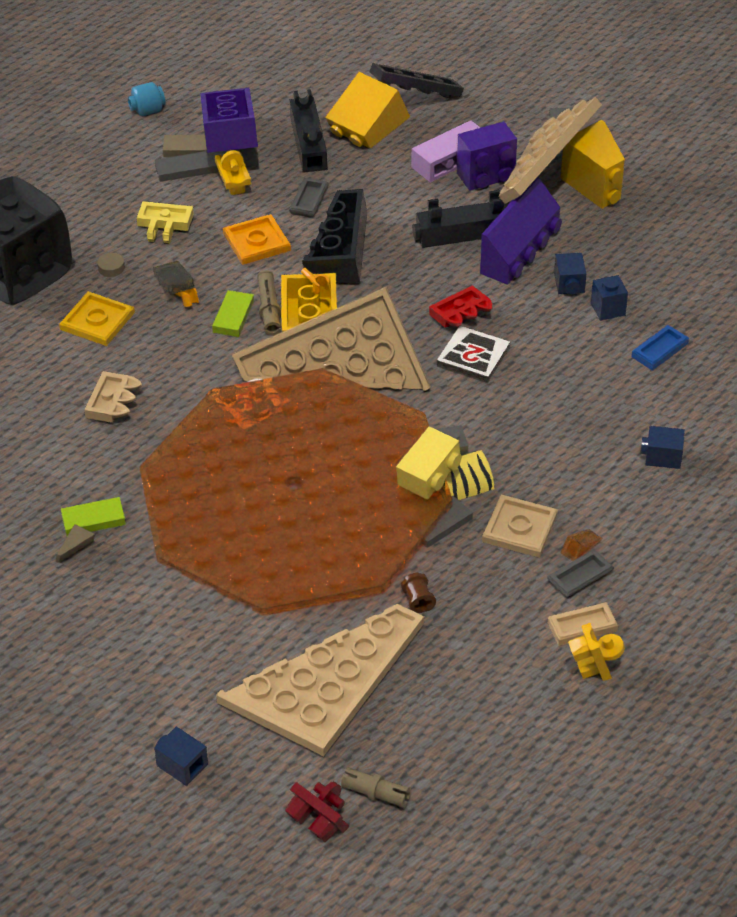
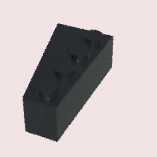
[302,189,367,284]

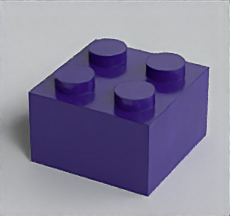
[457,122,517,191]

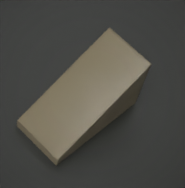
[55,524,95,563]

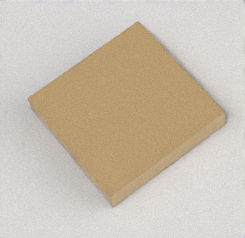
[482,495,558,558]

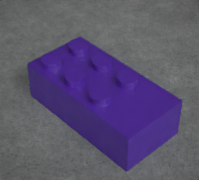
[200,88,258,153]

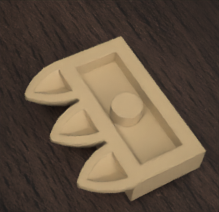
[84,371,142,423]

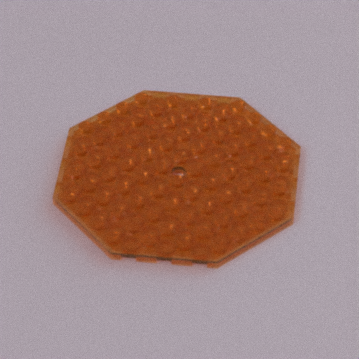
[139,368,452,616]

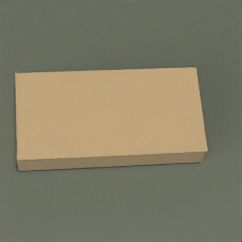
[548,602,618,646]

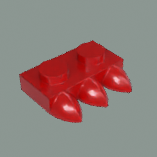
[429,285,492,328]

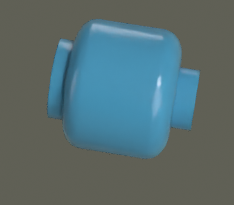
[128,82,166,116]

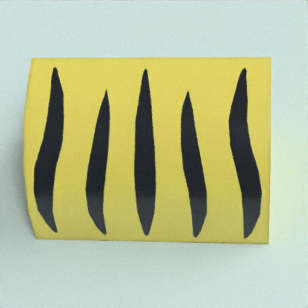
[433,450,494,504]

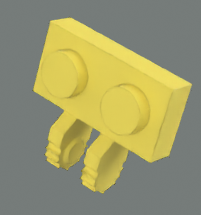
[137,202,194,244]

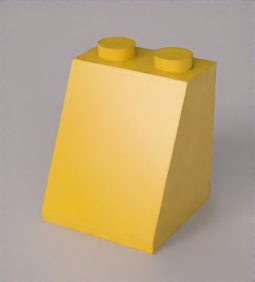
[325,72,410,149]
[561,120,625,209]

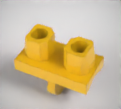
[215,150,251,195]
[568,623,625,681]

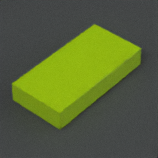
[212,290,254,337]
[61,497,126,536]

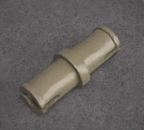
[341,767,411,808]

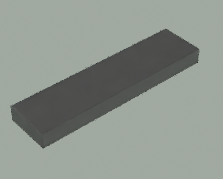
[155,147,259,182]

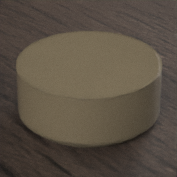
[97,253,125,277]

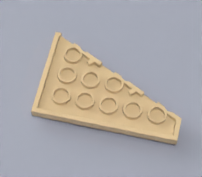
[499,97,602,204]
[232,287,431,391]
[216,604,424,757]

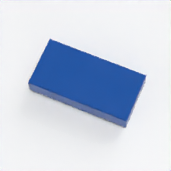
[631,325,689,371]

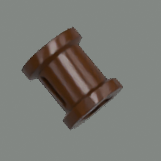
[401,572,436,613]

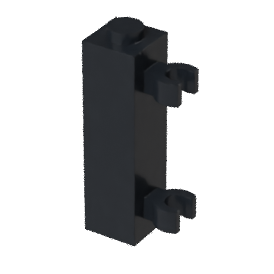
[289,89,328,173]
[412,190,509,248]

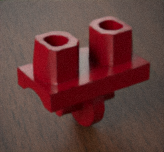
[285,781,349,842]

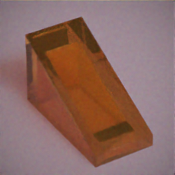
[561,529,603,561]

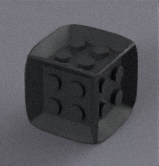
[0,176,72,305]

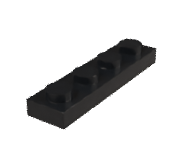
[369,63,464,98]

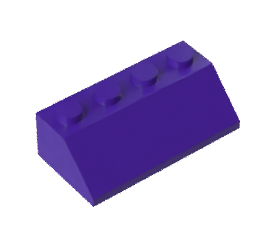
[480,177,562,285]

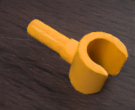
[301,268,329,294]
[166,285,199,307]

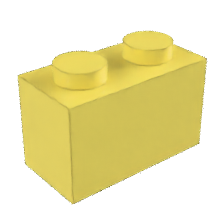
[396,426,462,500]

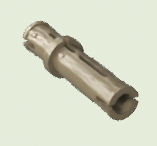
[257,270,281,336]

